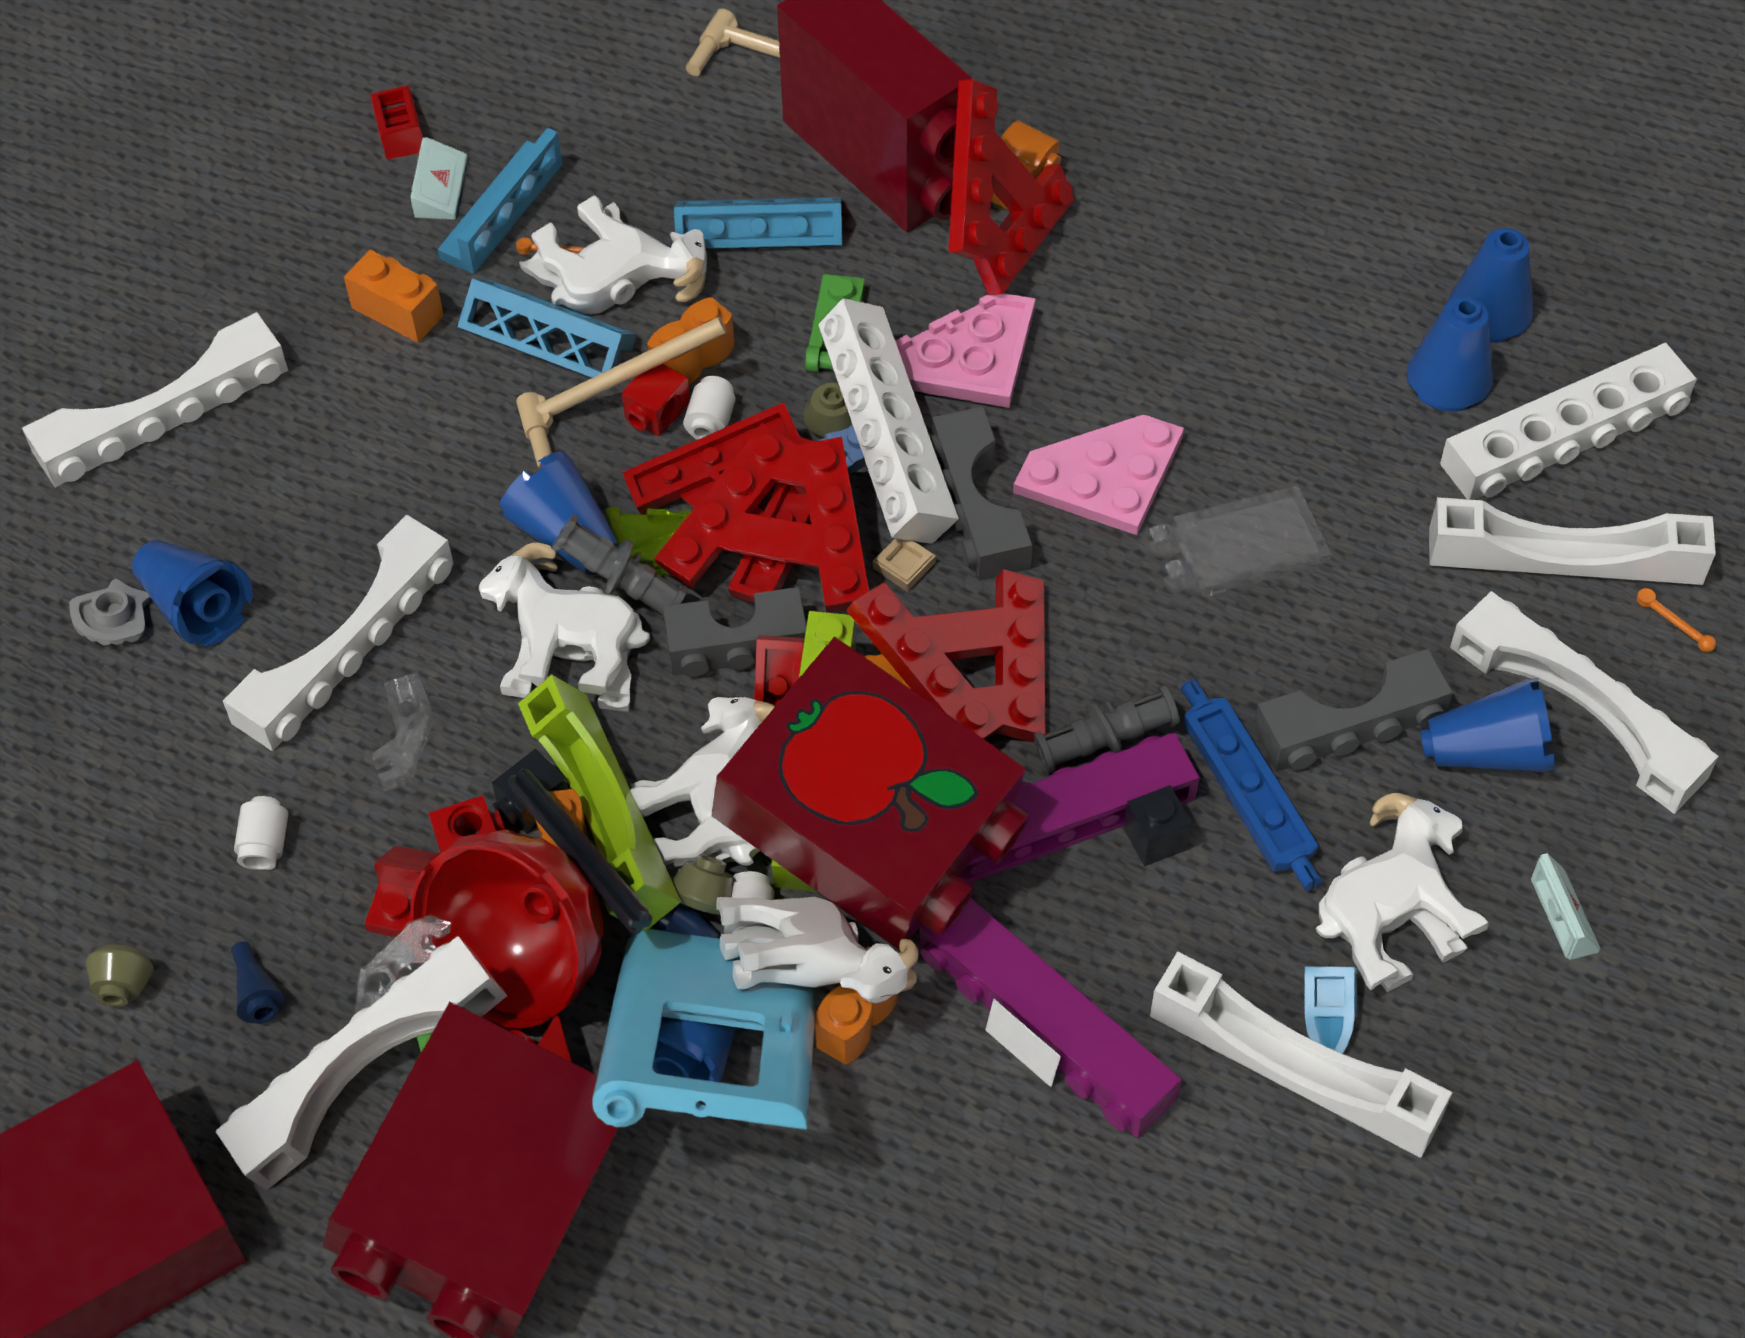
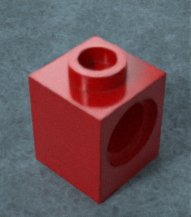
[621,364,690,437]
[428,795,505,853]

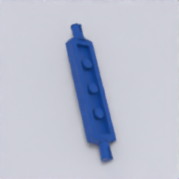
[1180,679,1322,891]

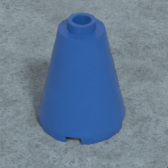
[1449,228,1534,343]
[1407,296,1494,412]
[499,452,619,575]
[132,540,253,646]
[1420,678,1555,772]
[652,1017,737,1104]

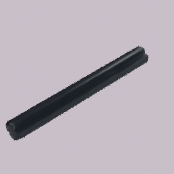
[508,768,652,934]

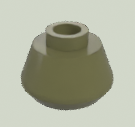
[804,383,853,438]
[672,855,732,914]
[85,944,154,1007]

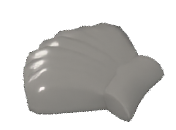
[69,579,150,646]

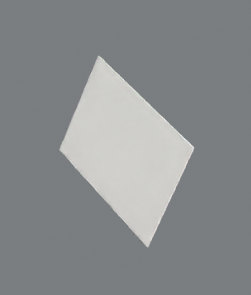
[985,999,1061,1087]

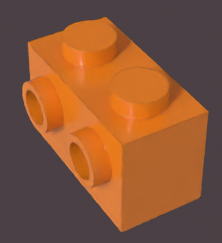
[344,250,444,343]

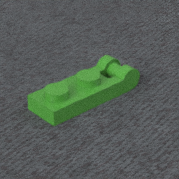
[805,274,865,372]

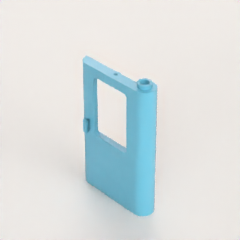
[592,929,818,1130]

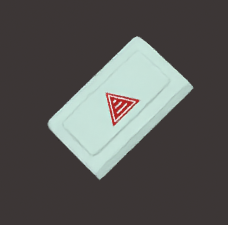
[411,138,467,219]
[1531,853,1601,960]

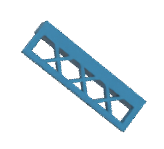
[437,128,563,274]
[674,197,842,248]
[457,278,638,378]

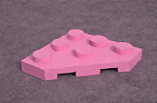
[895,293,1035,408]
[1013,414,1184,535]

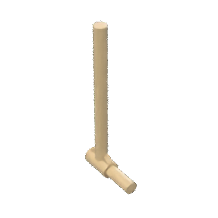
[686,9,780,76]
[516,317,726,470]

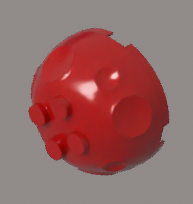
[411,830,604,1028]

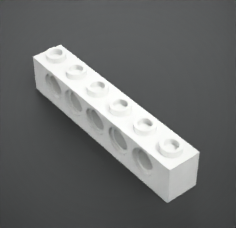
[818,298,959,544]
[1440,343,1697,500]

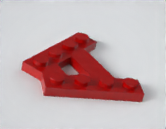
[948,79,1074,295]
[622,402,815,604]
[654,423,869,613]
[846,569,1045,742]

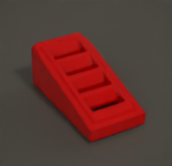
[370,85,423,160]

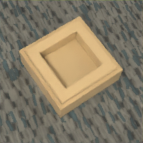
[873,538,936,592]

